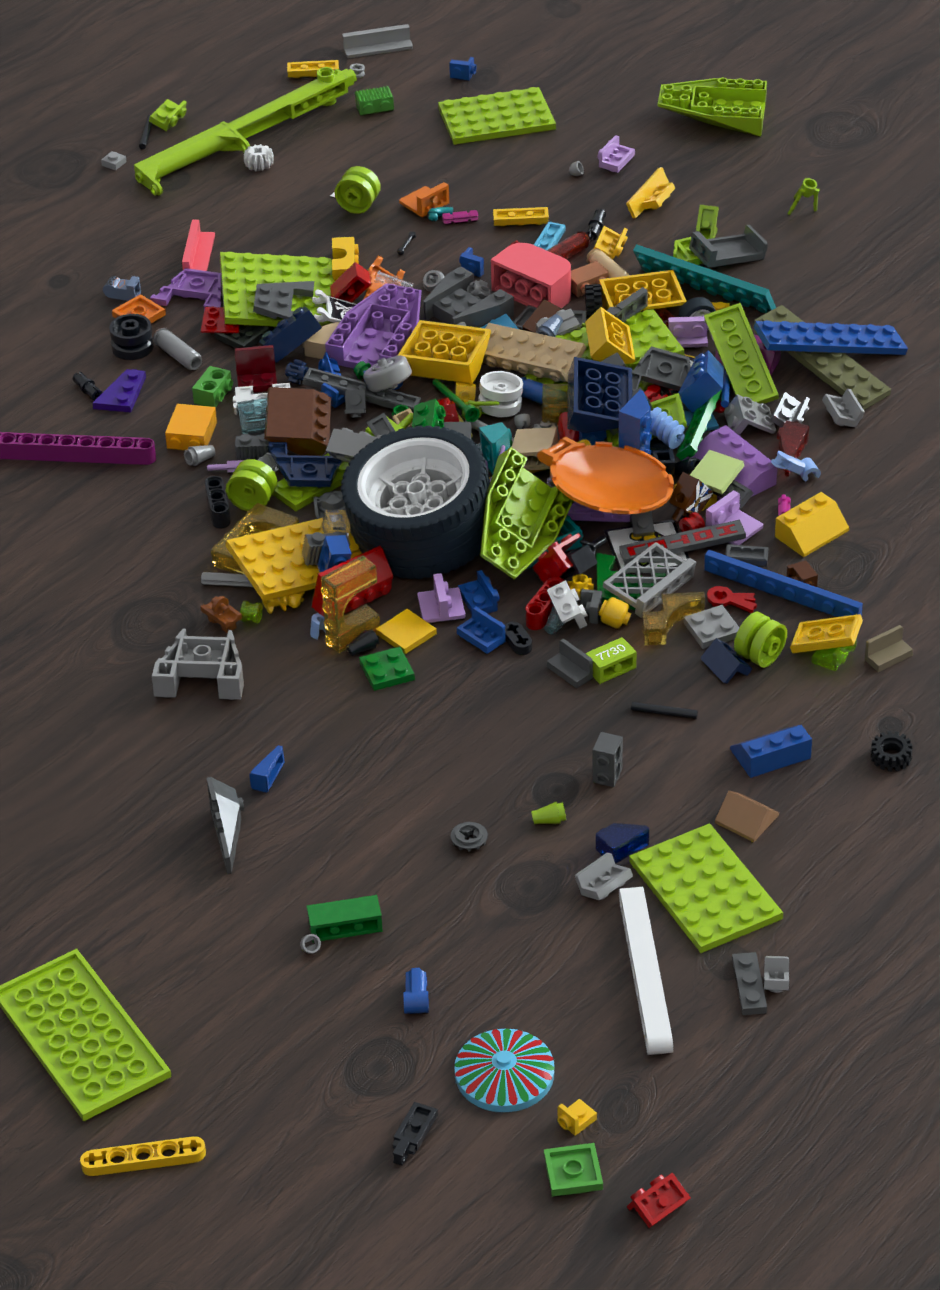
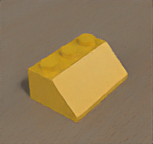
[585,307,636,364]
[775,492,849,557]

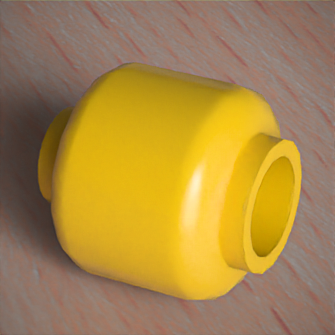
[598,597,632,629]

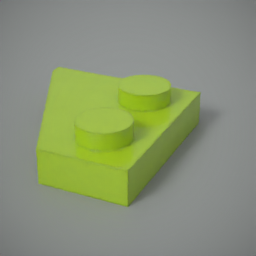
[673,237,703,265]

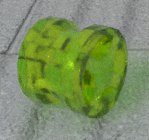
[240,600,263,624]

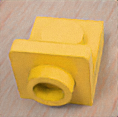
[455,382,476,403]
[557,1099,597,1136]

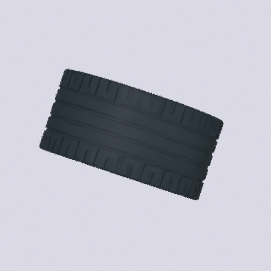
[341,426,490,579]

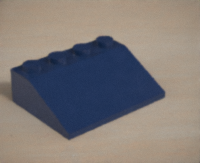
[567,357,632,433]

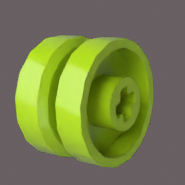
[334,166,381,214]
[226,459,278,512]
[734,611,787,668]

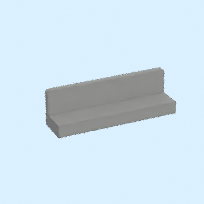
[342,24,413,58]

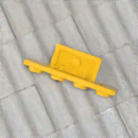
[626,167,675,218]

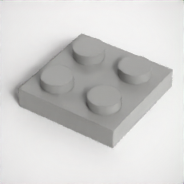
[684,605,739,649]

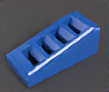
[249,745,285,792]

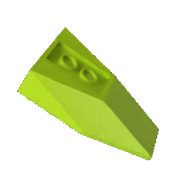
[658,77,767,137]
[480,447,573,579]

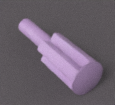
[207,460,244,473]

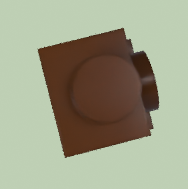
[786,560,818,587]

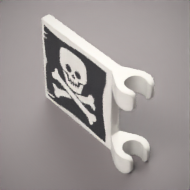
[312,290,357,323]

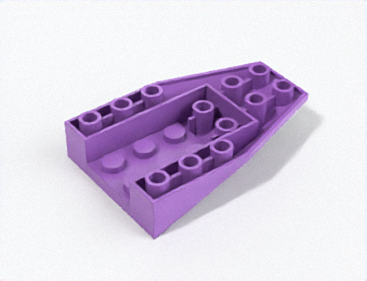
[325,283,422,368]

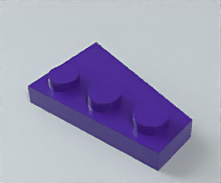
[92,369,146,412]

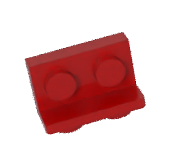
[626,1173,691,1228]

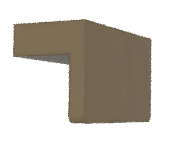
[865,625,913,672]

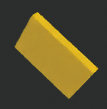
[790,614,863,653]

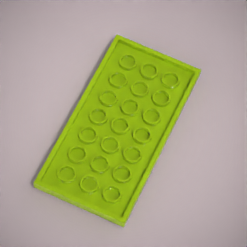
[0,949,172,1121]

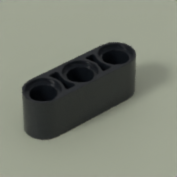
[205,476,231,529]

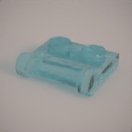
[237,398,267,434]

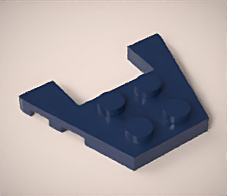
[268,442,342,487]

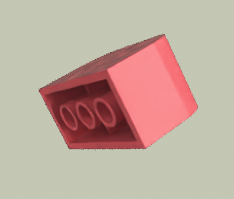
[491,243,571,309]

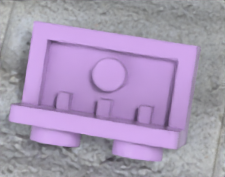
[598,135,635,173]

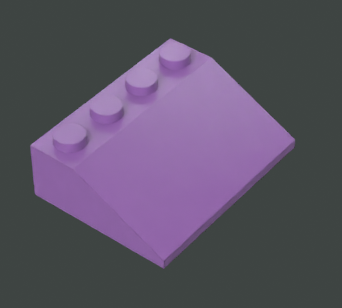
[683,425,777,500]

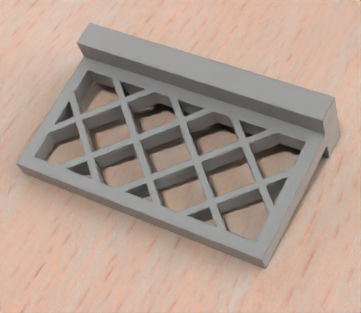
[603,542,696,618]

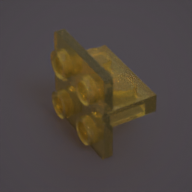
[542,384,568,424]

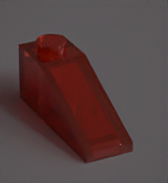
[777,420,809,477]

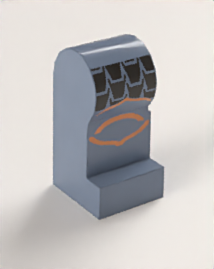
[103,276,141,301]

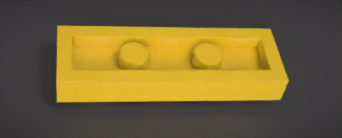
[287,60,339,78]
[493,207,549,226]

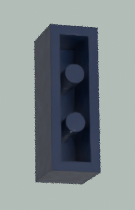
[259,306,322,363]

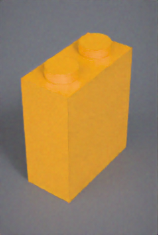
[165,404,217,450]

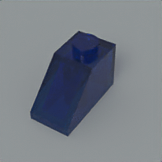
[596,823,649,864]

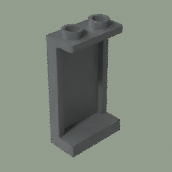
[689,225,768,268]

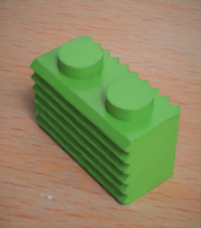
[355,86,394,115]

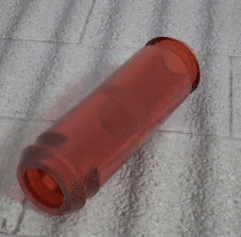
[547,231,590,259]

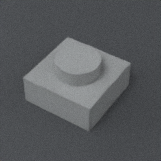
[101,151,127,170]

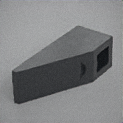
[650,442,676,480]

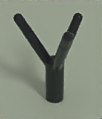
[580,536,607,555]

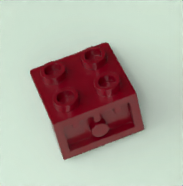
[234,345,277,393]

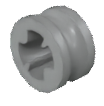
[350,63,365,78]

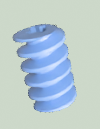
[650,407,685,449]

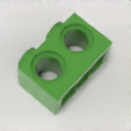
[192,366,233,408]

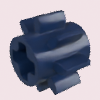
[285,359,309,385]

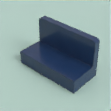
[701,638,752,684]

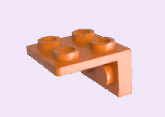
[399,182,449,217]

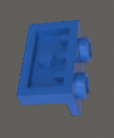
[458,570,500,614]

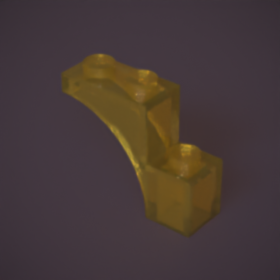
[642,592,705,645]

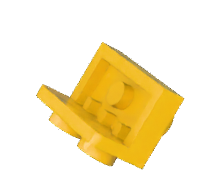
[593,226,628,260]

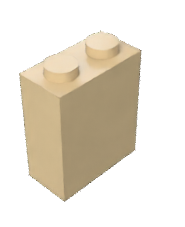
[512,427,558,470]

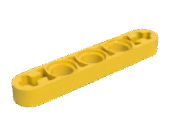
[80,1137,206,1176]

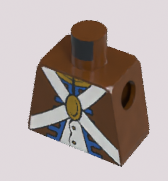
[669,472,714,524]

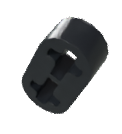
[505,622,532,655]

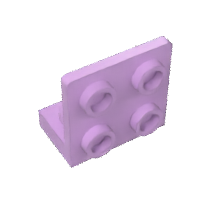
[705,490,763,545]

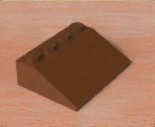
[264,387,331,456]

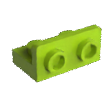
[149,99,187,131]

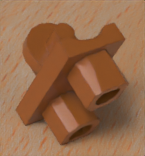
[200,596,242,633]

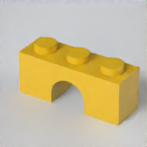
[332,237,359,282]

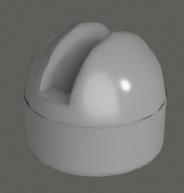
[569,161,584,176]
[514,414,530,429]
[300,934,321,953]

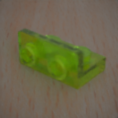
[812,639,857,671]

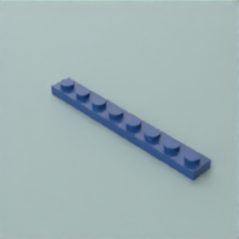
[704,550,863,617]

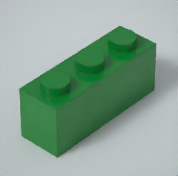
[307,895,383,942]

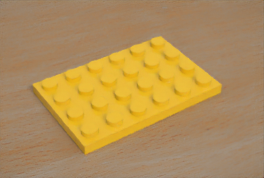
[226,514,362,601]

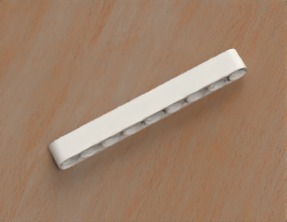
[619,887,673,1055]

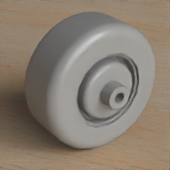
[363,355,412,392]

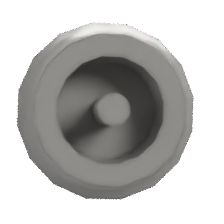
[423,270,444,292]

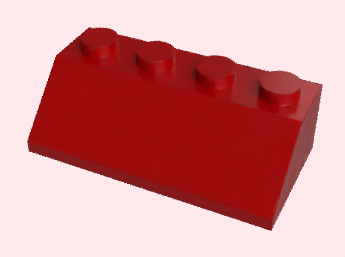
[311,546,393,621]

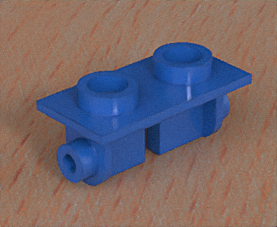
[318,352,341,376]

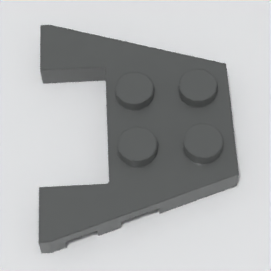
[253,281,315,319]
[632,346,691,412]

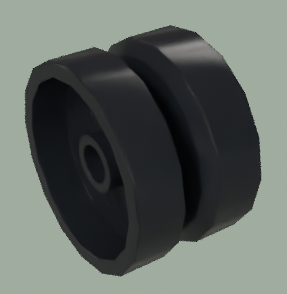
[109,314,154,360]

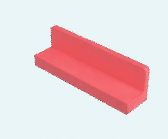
[182,220,215,271]

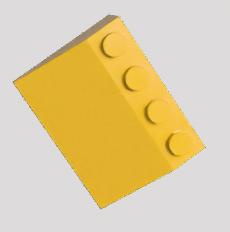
[599,270,687,311]
[397,320,491,384]

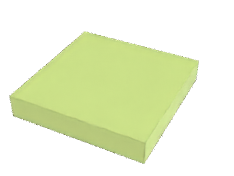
[690,450,744,495]

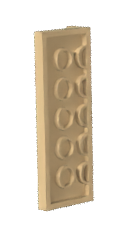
[482,323,586,382]

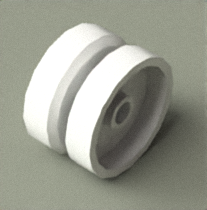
[478,371,523,417]

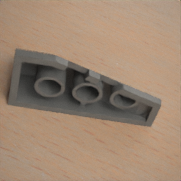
[206,777,244,874]

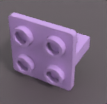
[417,573,465,623]

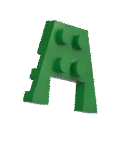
[596,553,666,610]

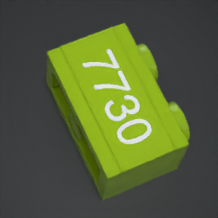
[586,637,637,684]

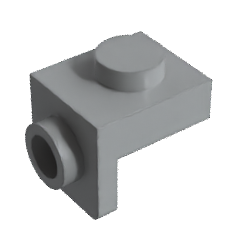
[764,956,789,993]

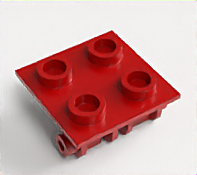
[200,306,240,333]

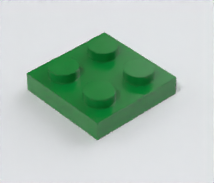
[359,647,415,691]

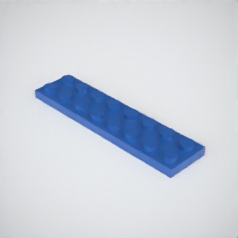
[753,320,908,355]

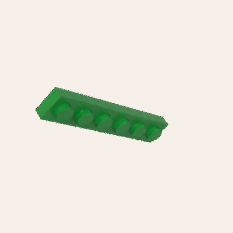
[676,390,722,461]

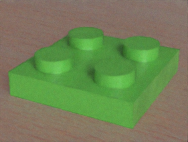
[544,1143,603,1197]

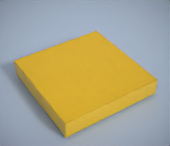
[376,609,437,654]

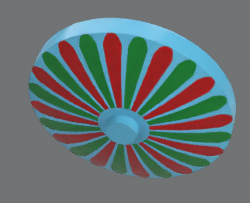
[455,1029,554,1112]

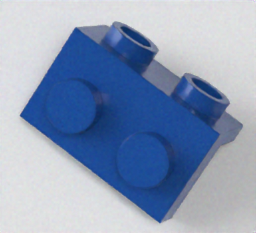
[457,606,505,654]

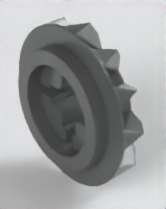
[451,822,488,852]

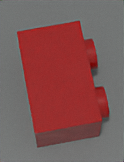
[330,262,371,303]

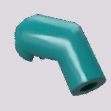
[428,207,453,221]

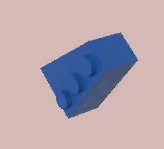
[678,350,724,413]

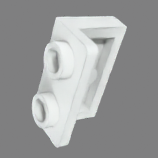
[547,580,588,629]

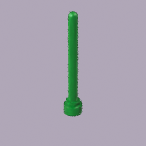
[432,379,480,422]

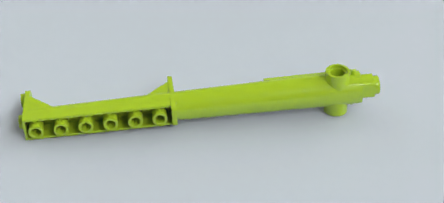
[134,67,357,196]

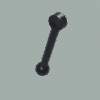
[397,232,416,255]

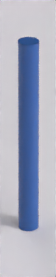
[721,369,730,408]

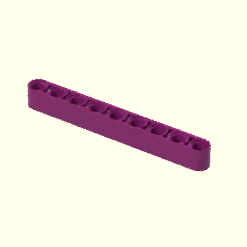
[0,432,156,465]

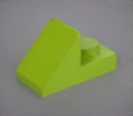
[696,205,719,239]

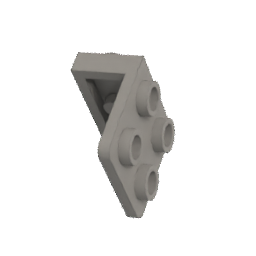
[724,394,776,435]

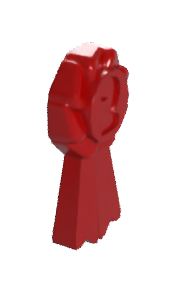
[707,586,757,613]

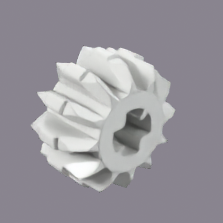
[244,144,274,172]

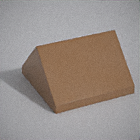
[715,790,779,842]

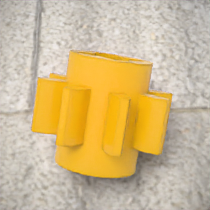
[567,574,594,600]

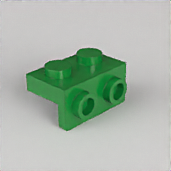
[412,399,446,428]

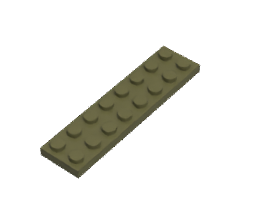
[753,305,891,410]

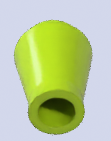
[532,801,566,825]

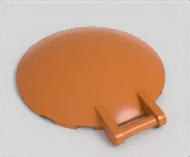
[537,437,674,514]

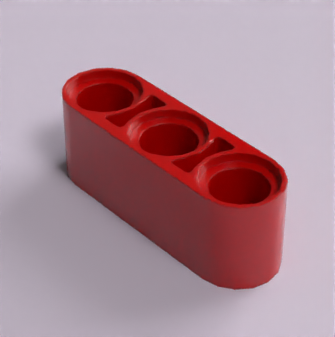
[525,577,564,630]

